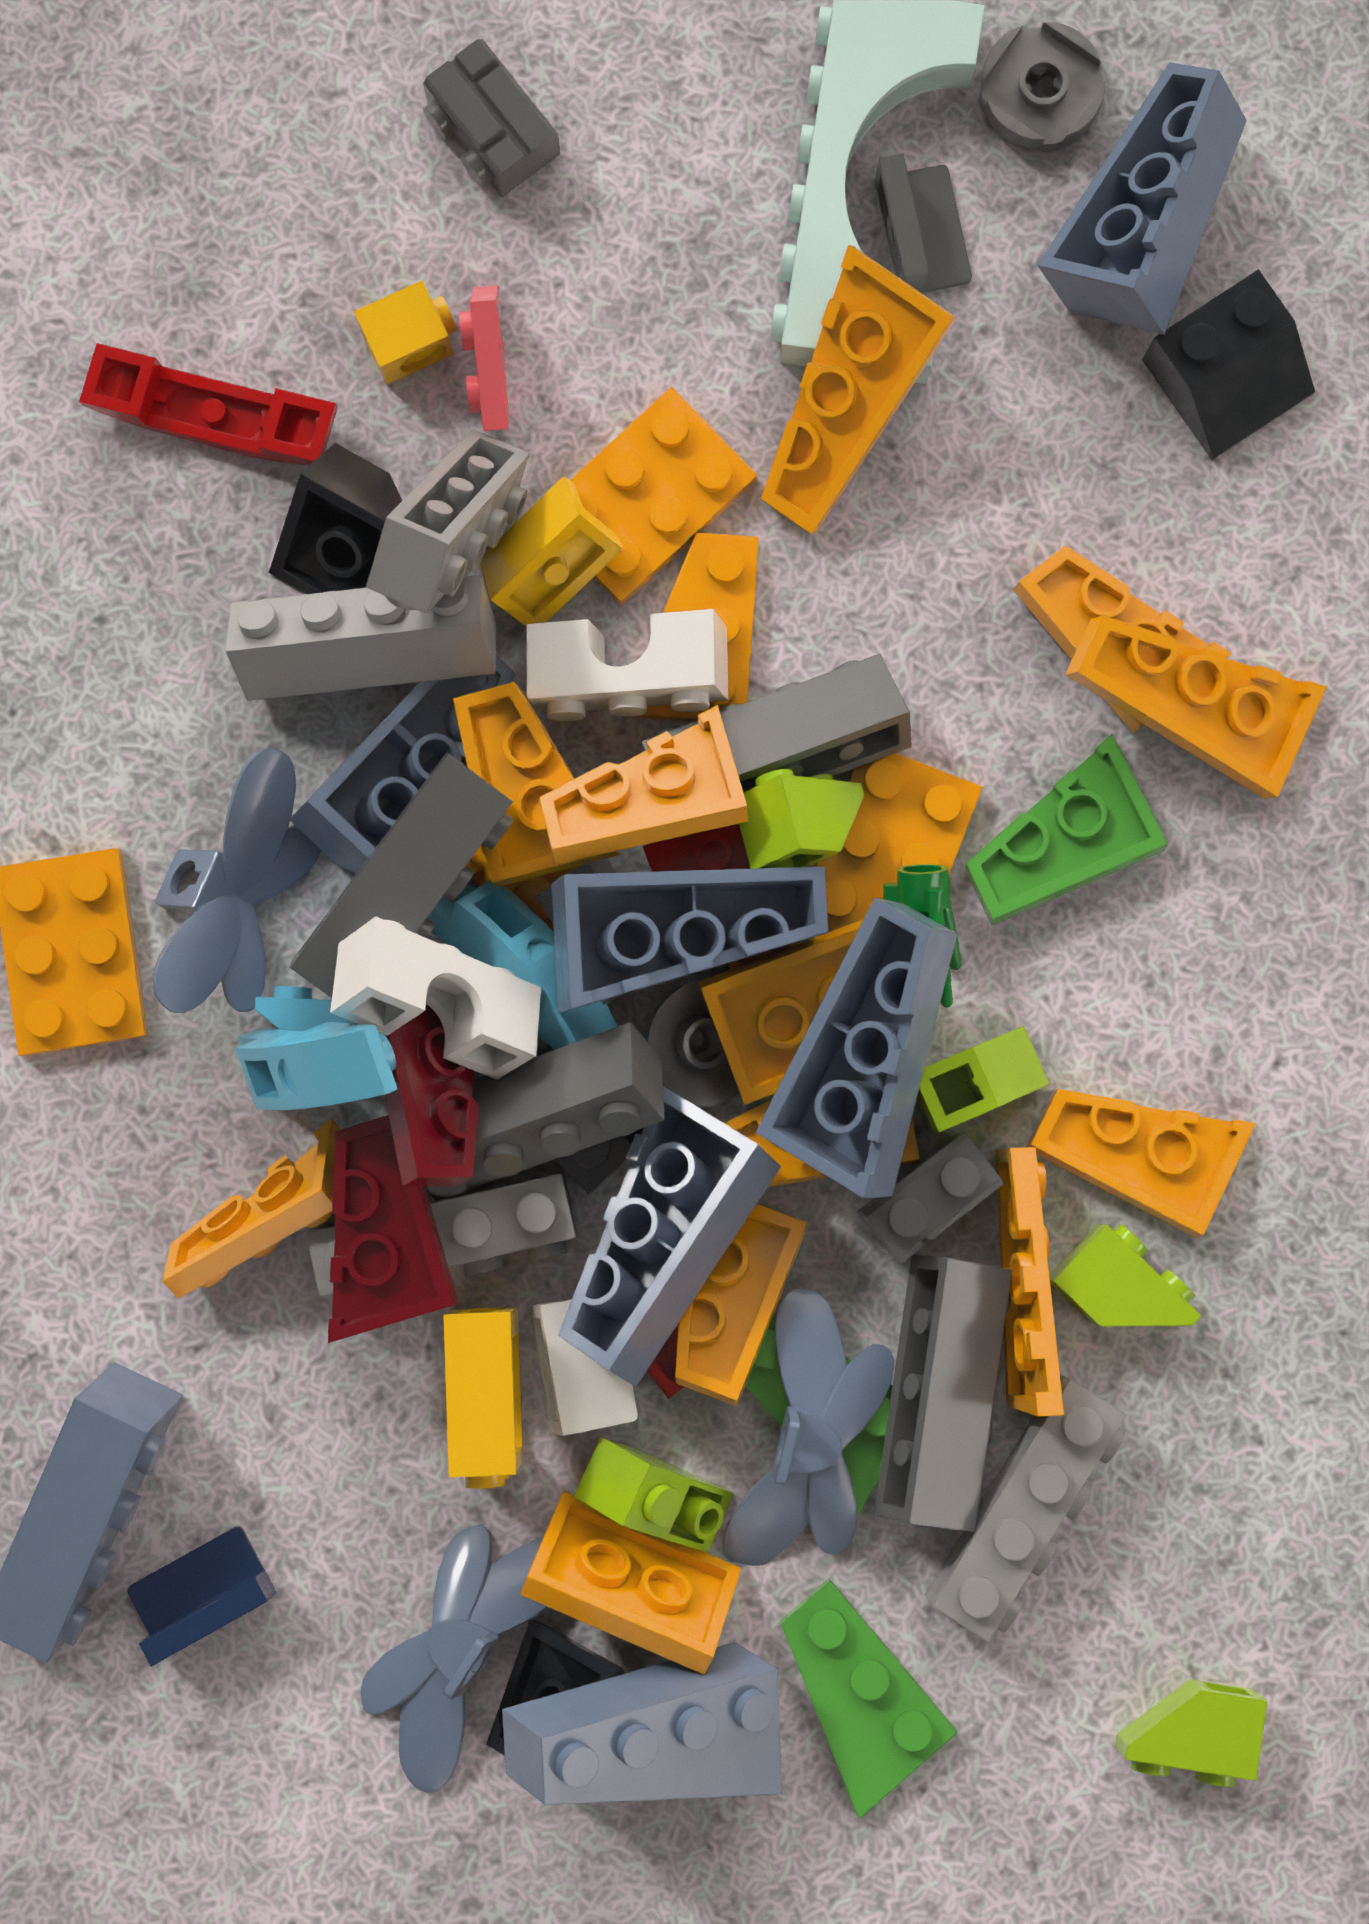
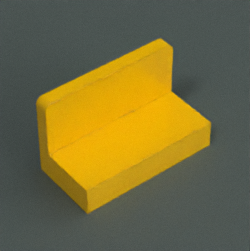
[479,477,623,626]

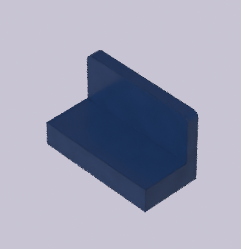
[127,1526,277,1667]

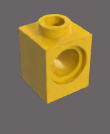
[353,280,458,385]

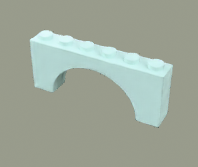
[770,0,985,384]

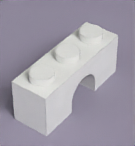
[526,609,728,721]
[330,916,541,1080]

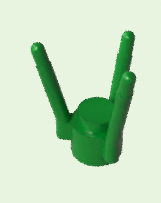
[883,864,962,1008]

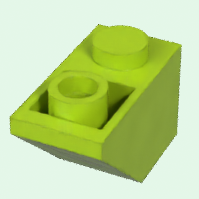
[739,769,864,869]
[916,1026,1049,1135]
[1049,1224,1202,1327]
[574,1436,734,1553]
[1115,1679,1268,1787]

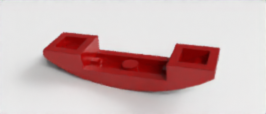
[79,343,338,466]

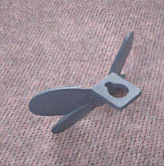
[153,748,322,1013]
[723,1288,894,1566]
[361,1524,548,1793]

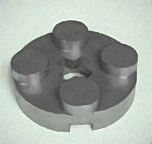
[980,22,1105,152]

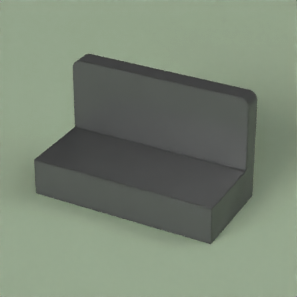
[875,153,972,293]

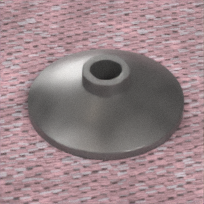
[645,979,739,1107]

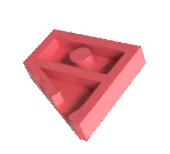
[459,285,510,431]

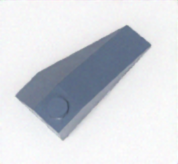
[289,655,515,873]

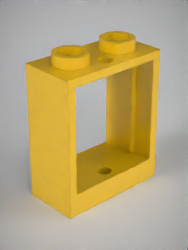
[444,1306,524,1489]

